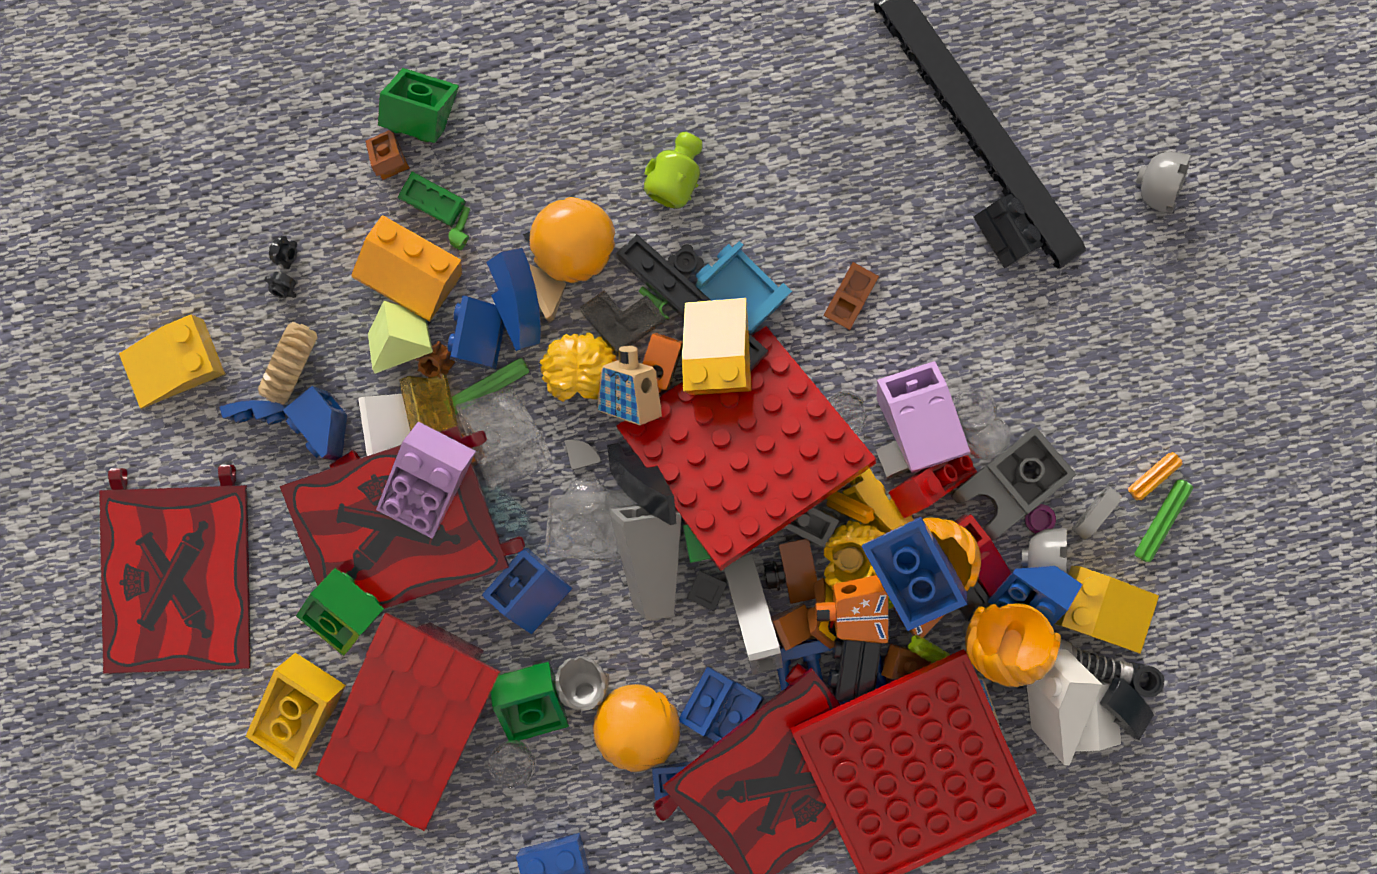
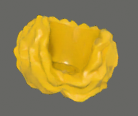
[539,333,617,402]
[824,520,886,591]

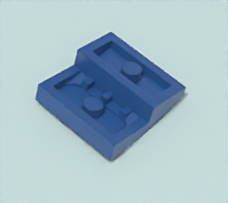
[679,666,764,742]

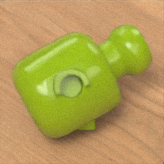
[644,132,703,209]

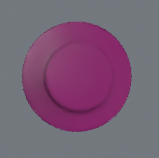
[1024,504,1056,534]

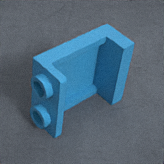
[695,241,792,334]

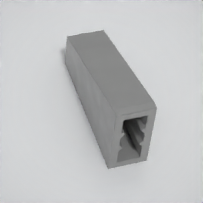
[610,505,681,621]
[724,554,783,676]

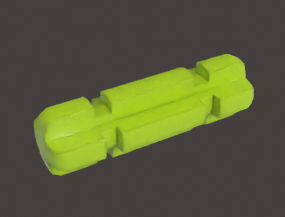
[908,635,950,663]

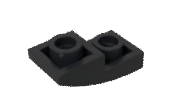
[1100,678,1154,740]

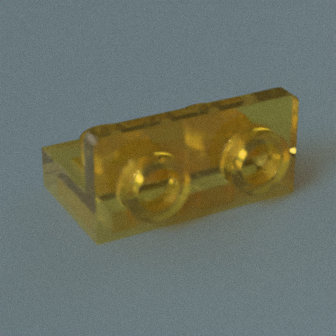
[399,373,458,432]

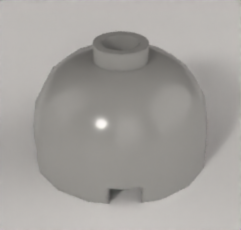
[1136,151,1192,214]
[1022,528,1067,573]

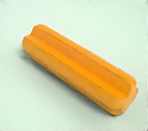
[1128,452,1183,501]
[826,491,875,525]

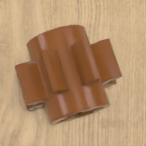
[415,341,455,380]

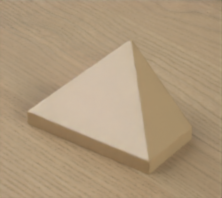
[529,264,566,322]

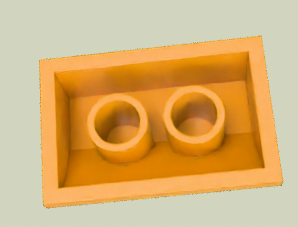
[351,215,462,322]

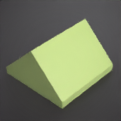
[368,301,433,374]

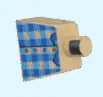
[598,346,662,425]

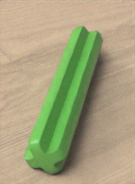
[445,358,529,415]
[1135,480,1193,562]

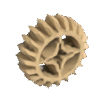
[258,322,317,405]

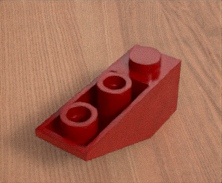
[888,455,977,519]
[954,514,1011,598]

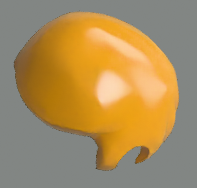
[529,197,615,283]
[923,517,981,591]
[965,603,1061,687]
[593,684,680,772]

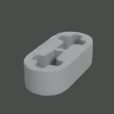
[1072,486,1122,540]

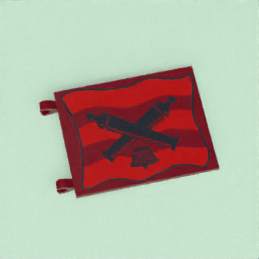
[280,425,525,609]
[99,465,250,674]
[653,668,841,874]

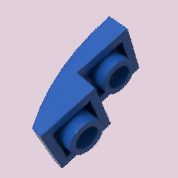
[219,400,288,425]

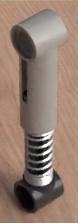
[963,621,1164,697]

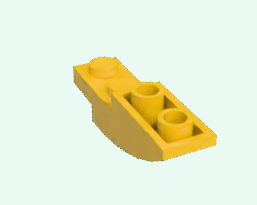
[842,469,913,533]

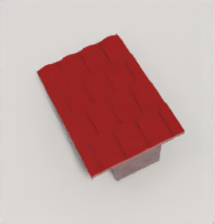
[315,613,500,831]

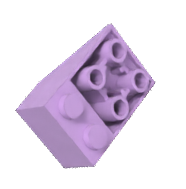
[877,361,970,473]
[376,422,476,539]

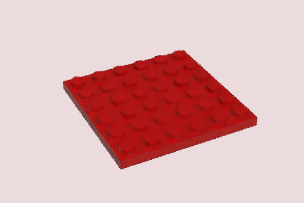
[616,326,876,571]
[790,649,1037,874]

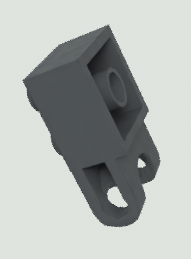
[951,426,1077,540]

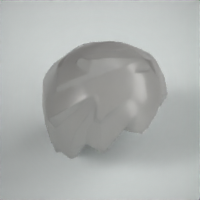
[556,656,610,711]

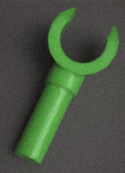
[448,206,470,250]
[638,286,675,319]

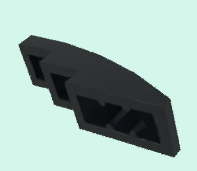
[607,443,677,525]

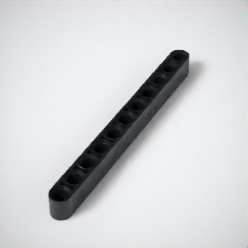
[874,0,1086,269]

